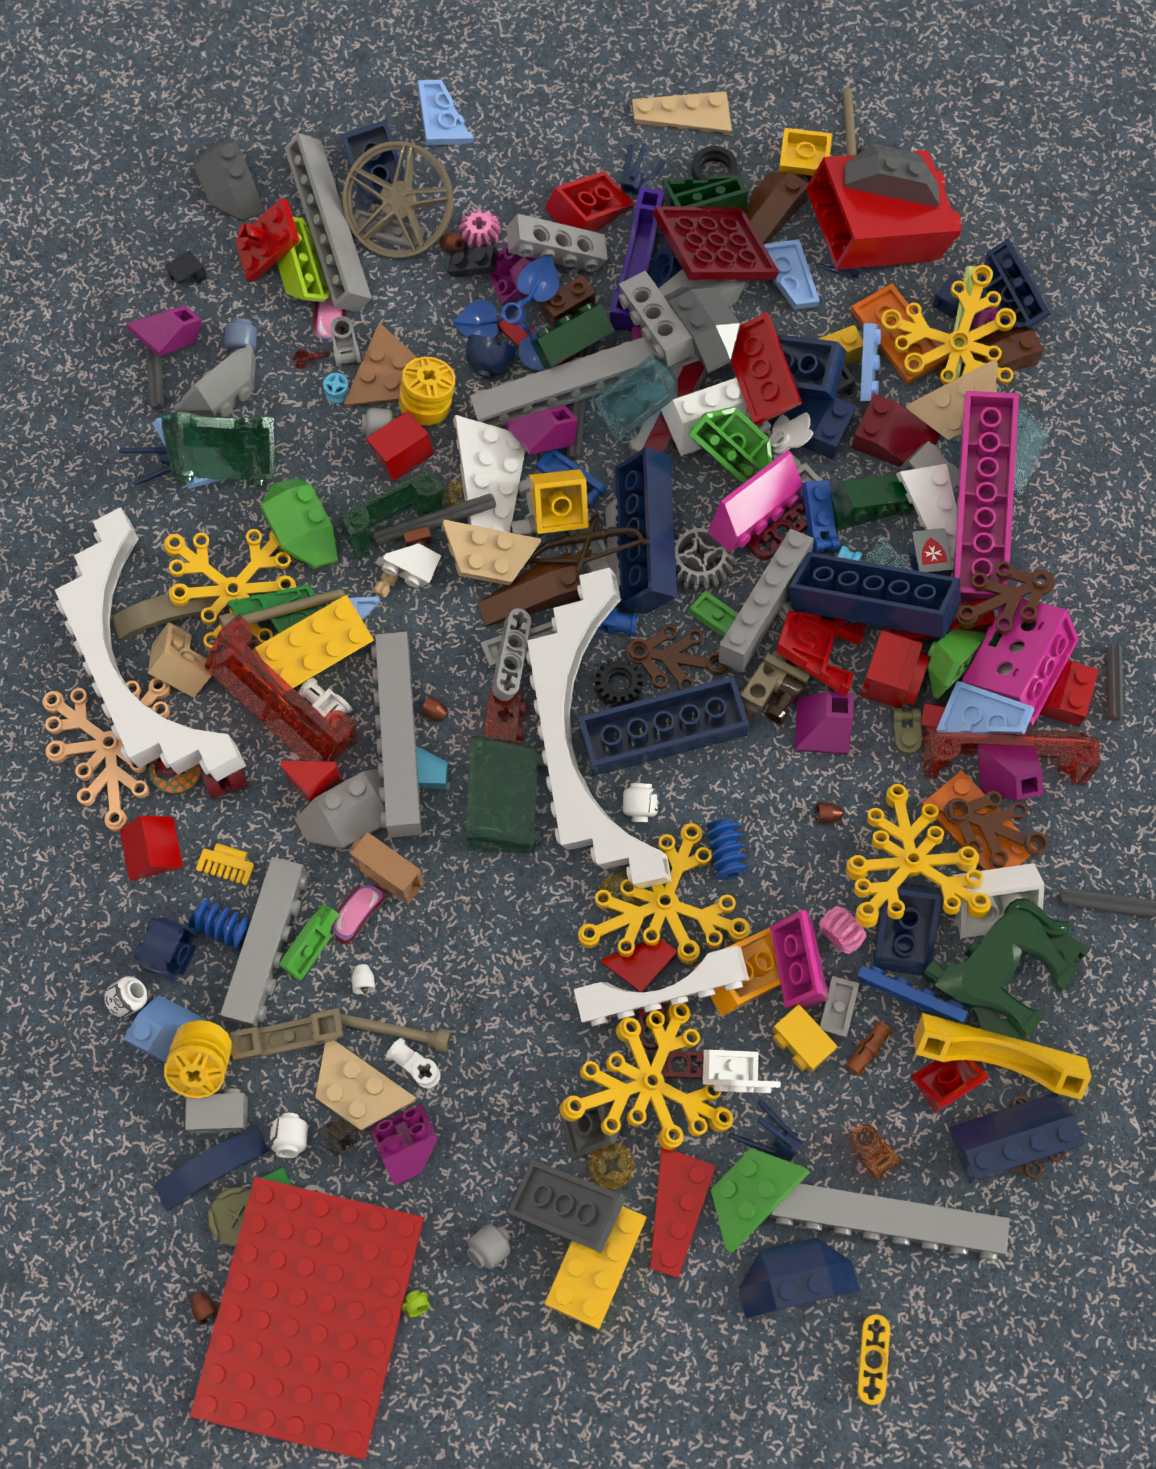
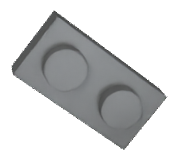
[819,976,860,1039]

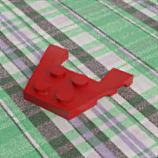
[775,610,866,696]

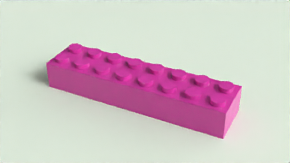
[952,391,1019,602]

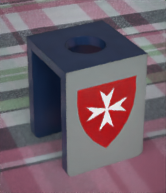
[908,528,954,577]

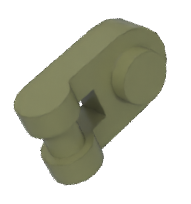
[892,708,922,755]

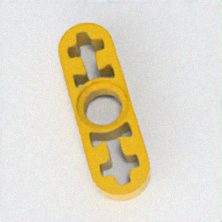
[857,1315,890,1405]

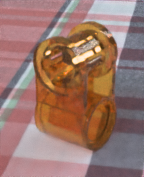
[849,1124,901,1181]

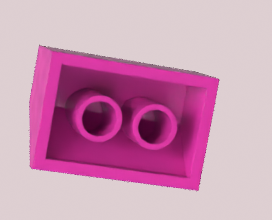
[770,910,829,1008]

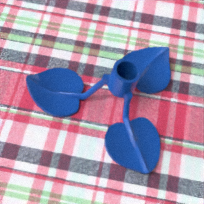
[453,256,559,371]

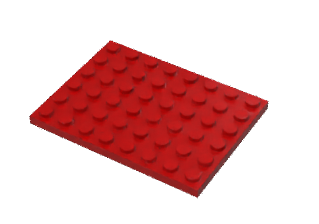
[190,1177,425,1460]

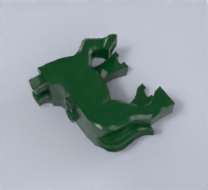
[921,898,1090,1040]

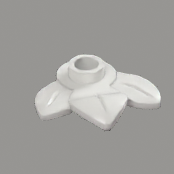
[770,412,813,454]

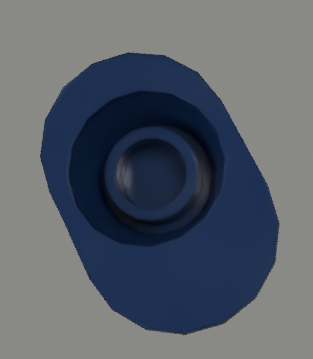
[648,245,682,289]

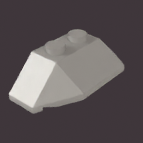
[173,344,256,421]
[295,769,385,849]

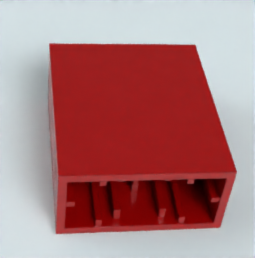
[806,150,961,270]

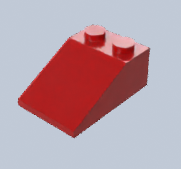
[545,171,635,232]
[1039,661,1099,727]

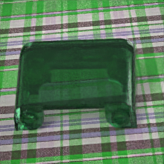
[161,412,275,486]
[338,472,447,561]
[466,736,543,854]

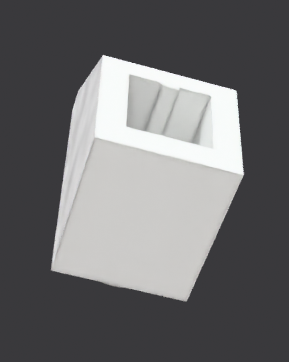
[376,543,441,588]

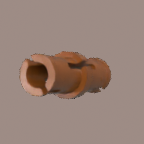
[845,1021,893,1077]

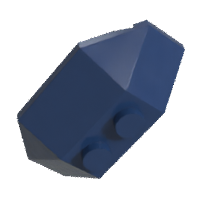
[981,238,1051,329]
[738,1238,860,1318]

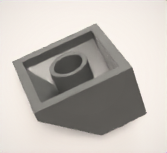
[557,1086,627,1160]

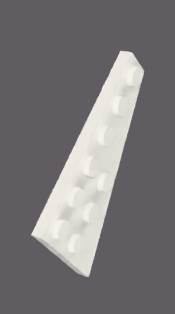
[453,415,525,532]

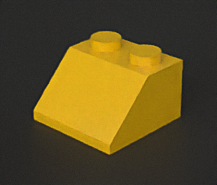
[529,469,589,534]

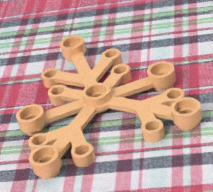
[42,677,171,832]

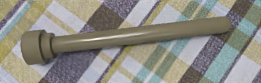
[843,87,857,155]
[219,589,345,636]
[320,1010,452,1053]

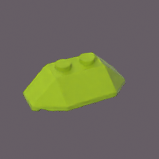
[277,217,331,302]

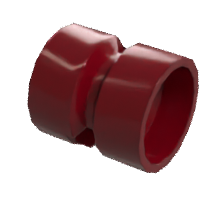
[200,767,248,800]

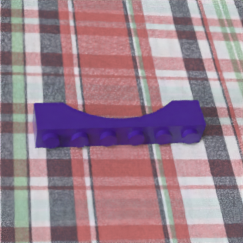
[610,187,664,331]

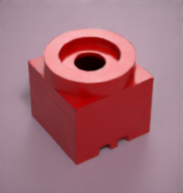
[860,630,930,708]

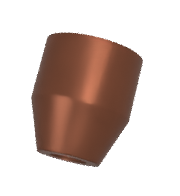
[439,231,464,253]
[419,695,449,722]
[814,802,843,824]
[190,1292,218,1326]

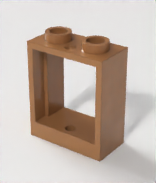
[350,832,425,905]

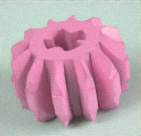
[459,208,501,249]
[819,906,867,954]

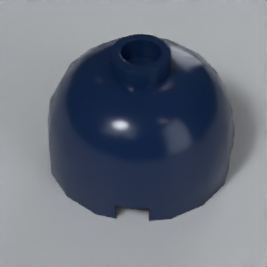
[465,334,516,378]

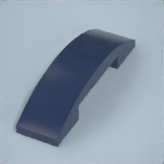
[154,1126,269,1212]

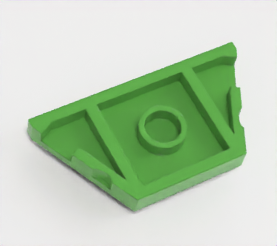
[711,1148,810,1253]

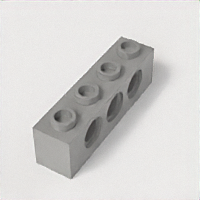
[506,214,608,272]
[618,271,695,367]

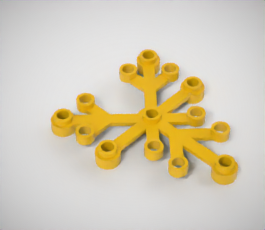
[881,265,1016,385]
[164,529,296,677]
[846,784,991,928]
[578,823,750,964]
[560,1003,733,1150]

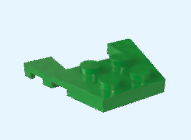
[227,585,323,634]

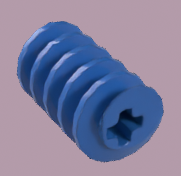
[706,819,749,880]
[188,898,249,951]

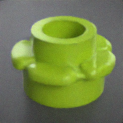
[402,1290,430,1318]

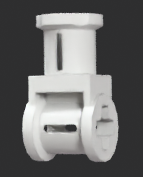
[298,678,353,729]
[386,1038,441,1088]

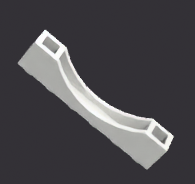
[574,946,749,1026]

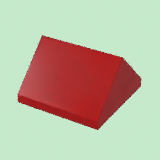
[365,411,434,482]
[281,761,342,804]
[120,815,183,881]
[910,1060,989,1114]

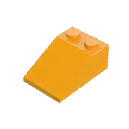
[694,928,781,1017]

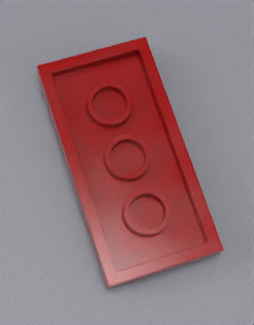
[731,312,802,426]

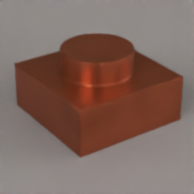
[403,526,432,547]

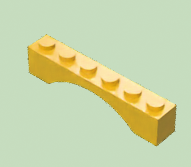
[913,1013,1092,1100]

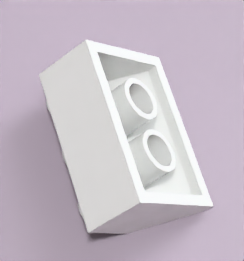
[661,378,747,456]
[953,863,1044,938]

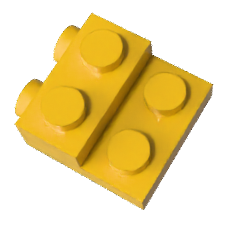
[779,128,832,176]

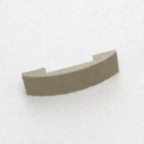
[112,590,217,640]
[229,1008,344,1061]

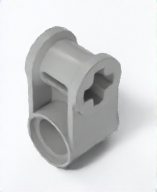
[330,316,362,368]

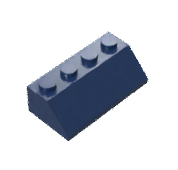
[948,1093,1085,1184]

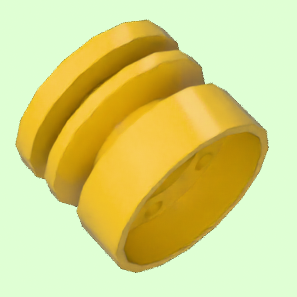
[399,357,455,426]
[164,1020,232,1098]

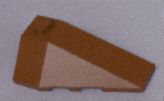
[745,171,808,244]
[936,328,1043,386]
[478,553,581,627]

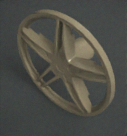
[343,141,453,258]

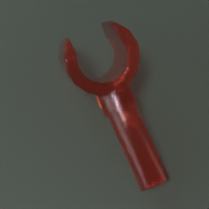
[293,349,329,369]

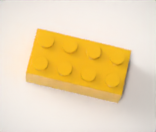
[251,595,374,696]
[545,1206,647,1331]

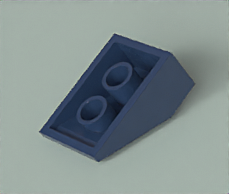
[341,119,405,205]
[777,334,847,400]
[768,394,856,460]
[873,880,942,975]

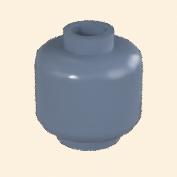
[224,318,257,353]

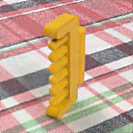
[196,843,255,886]

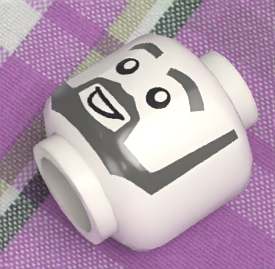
[623,783,658,822]
[105,976,147,1017]
[269,1113,308,1159]

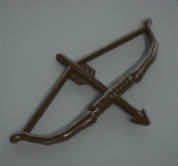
[524,514,650,573]

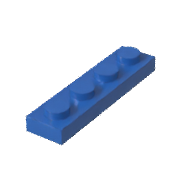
[858,965,968,1024]

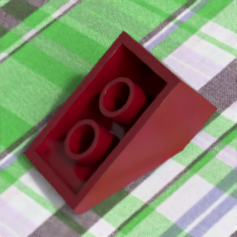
[851,394,941,467]

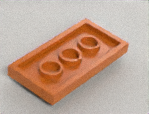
[850,283,949,385]
[921,770,1037,871]

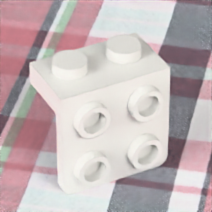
[703,1050,780,1093]

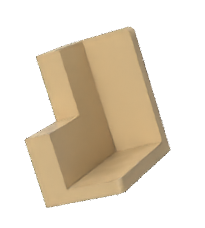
[148,622,213,697]

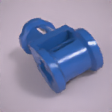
[595,608,638,637]

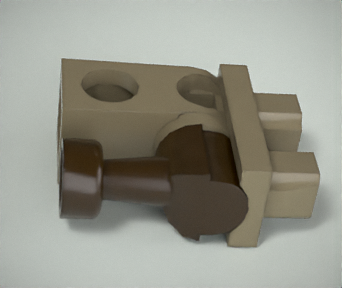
[741,651,810,725]

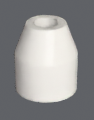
[352,964,375,994]

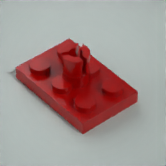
[235,198,300,282]

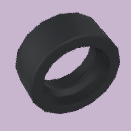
[691,146,738,180]

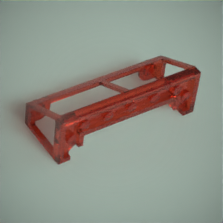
[204,613,357,762]
[922,725,1100,785]

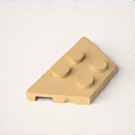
[906,359,998,441]
[441,520,541,586]
[315,1040,417,1131]

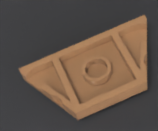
[344,324,417,408]

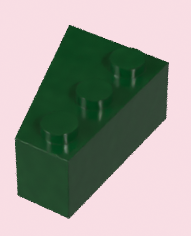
[662,175,748,213]
[530,302,615,368]
[831,474,914,531]

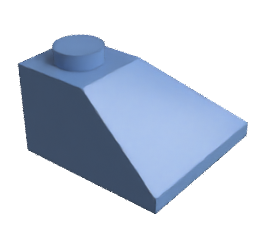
[124,995,207,1063]

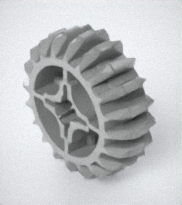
[674,523,735,592]

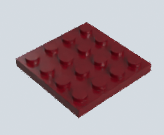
[653,206,779,281]

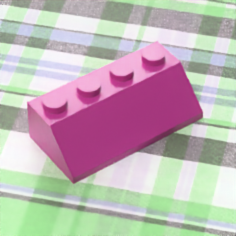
[708,450,803,553]

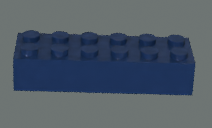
[615,447,677,614]
[789,552,961,638]
[578,676,750,776]

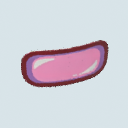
[313,296,346,340]
[332,885,387,944]

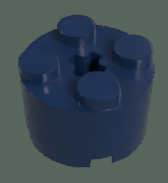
[134,917,197,981]

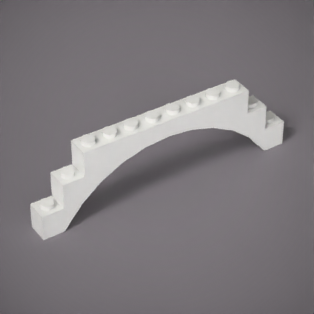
[55,507,246,781]
[526,567,672,889]

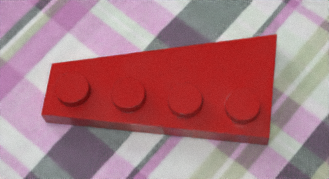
[650,1147,716,1279]

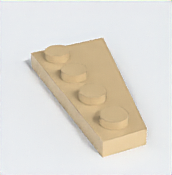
[632,91,732,135]

